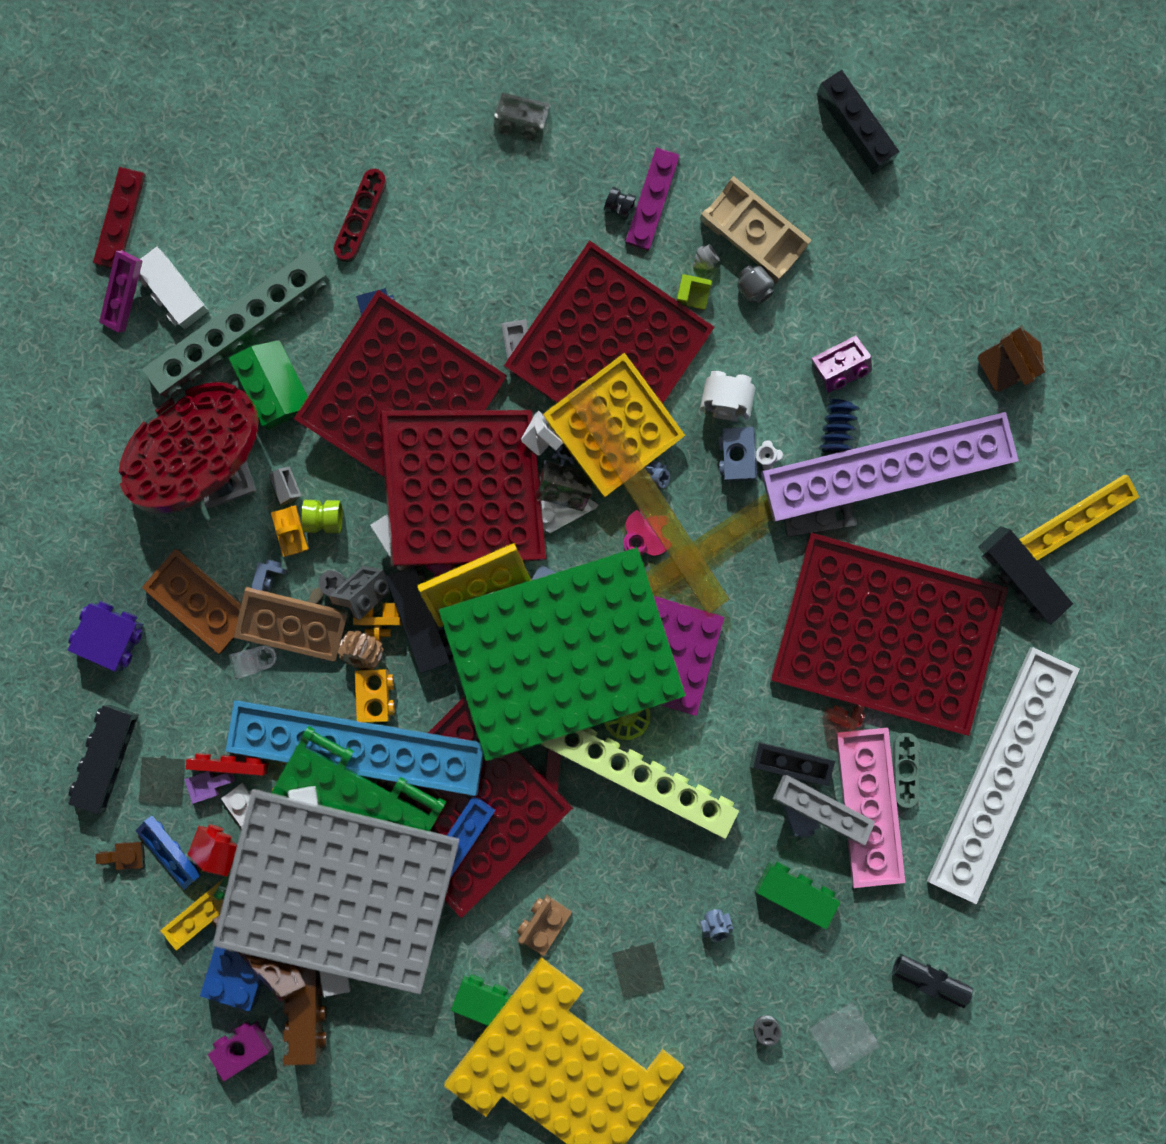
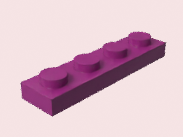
[625,147,680,251]

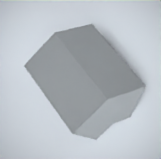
[269,467,302,505]

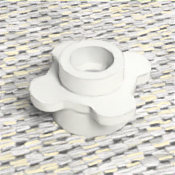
[756,440,783,470]

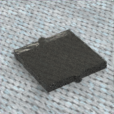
[139,755,185,806]
[612,942,665,997]

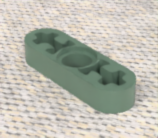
[893,732,919,808]

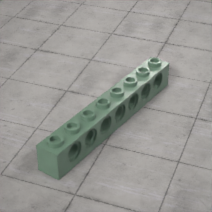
[142,251,330,398]

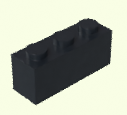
[750,741,835,786]

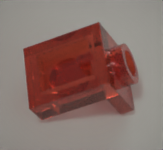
[822,705,865,731]

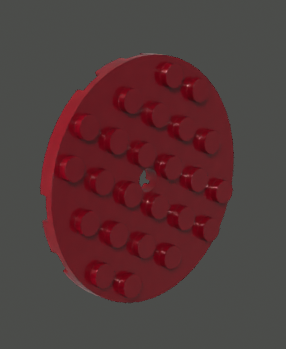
[119,382,258,513]

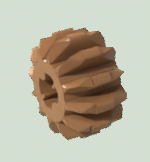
[338,631,384,670]

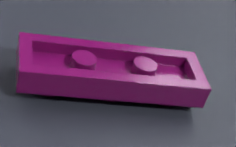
[99,251,143,333]

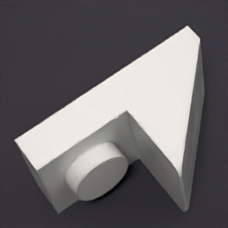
[521,411,563,455]

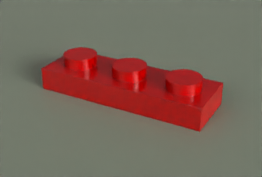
[185,753,269,775]

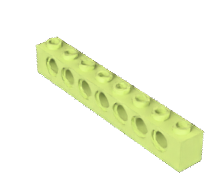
[539,728,739,839]

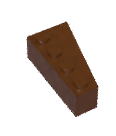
[283,965,328,1066]

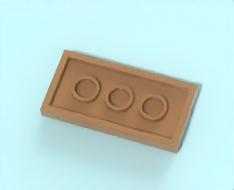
[234,587,348,662]

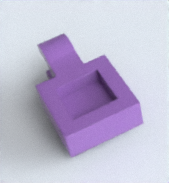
[185,771,235,804]

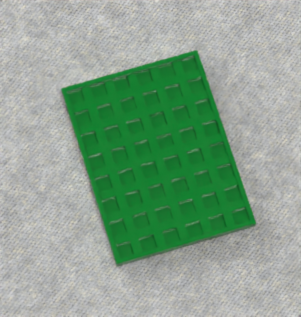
[439,547,686,761]

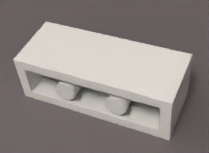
[138,247,209,329]

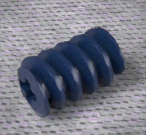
[819,398,860,454]

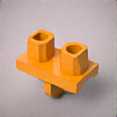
[271,505,309,557]
[353,603,402,642]

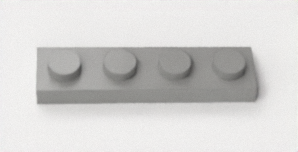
[773,775,875,845]

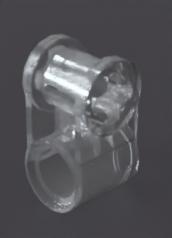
[228,645,282,680]

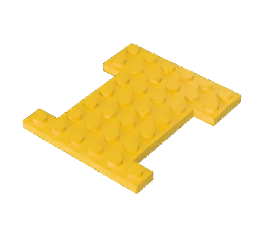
[444,957,684,1144]

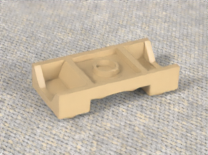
[700,176,812,284]

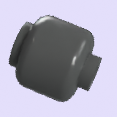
[737,265,775,304]

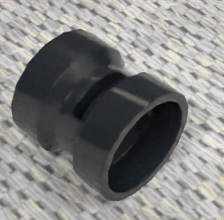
[603,187,636,220]

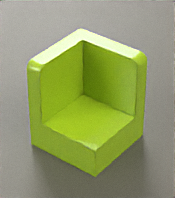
[677,274,712,310]

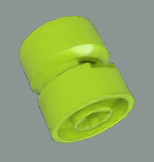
[301,500,343,533]

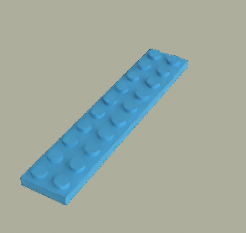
[225,700,484,796]

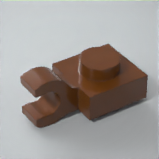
[95,841,144,870]

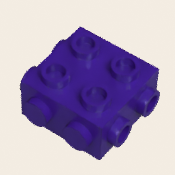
[67,601,143,671]

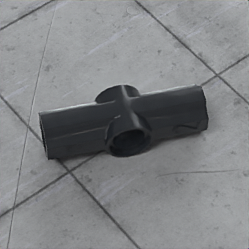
[892,954,973,1008]

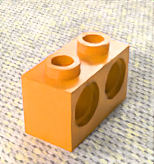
[355,669,395,722]

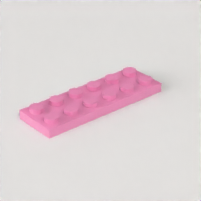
[836,728,905,888]

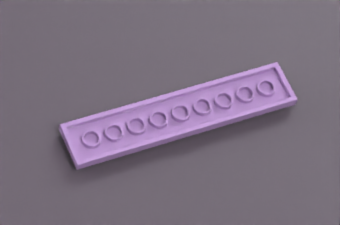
[761,412,1019,522]

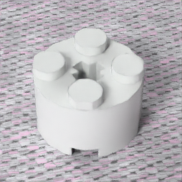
[700,371,756,421]

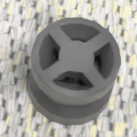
[319,570,346,596]
[753,1015,781,1046]

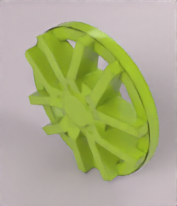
[604,708,651,740]

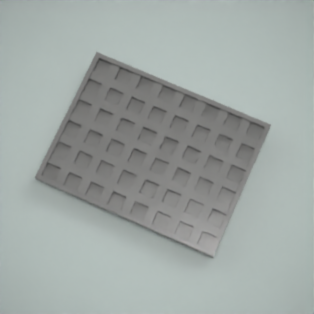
[213,789,459,994]

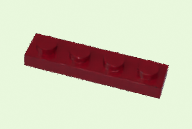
[93,167,145,269]

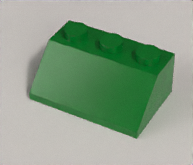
[229,340,308,430]

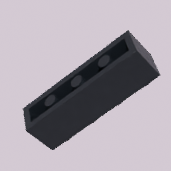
[817,69,900,175]
[978,526,1073,625]
[386,566,453,673]
[68,705,139,814]

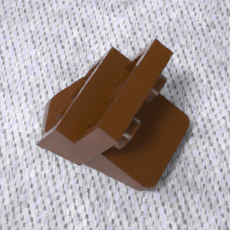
[978,325,1046,392]

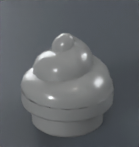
[693,244,720,270]

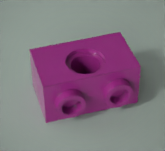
[207,1021,273,1081]

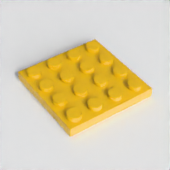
[542,353,686,497]

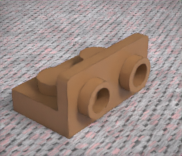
[516,894,572,956]

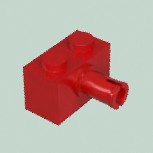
[187,824,238,876]

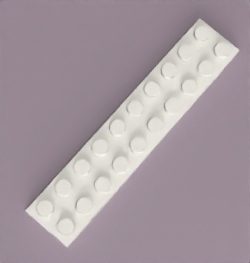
[927,647,1080,904]

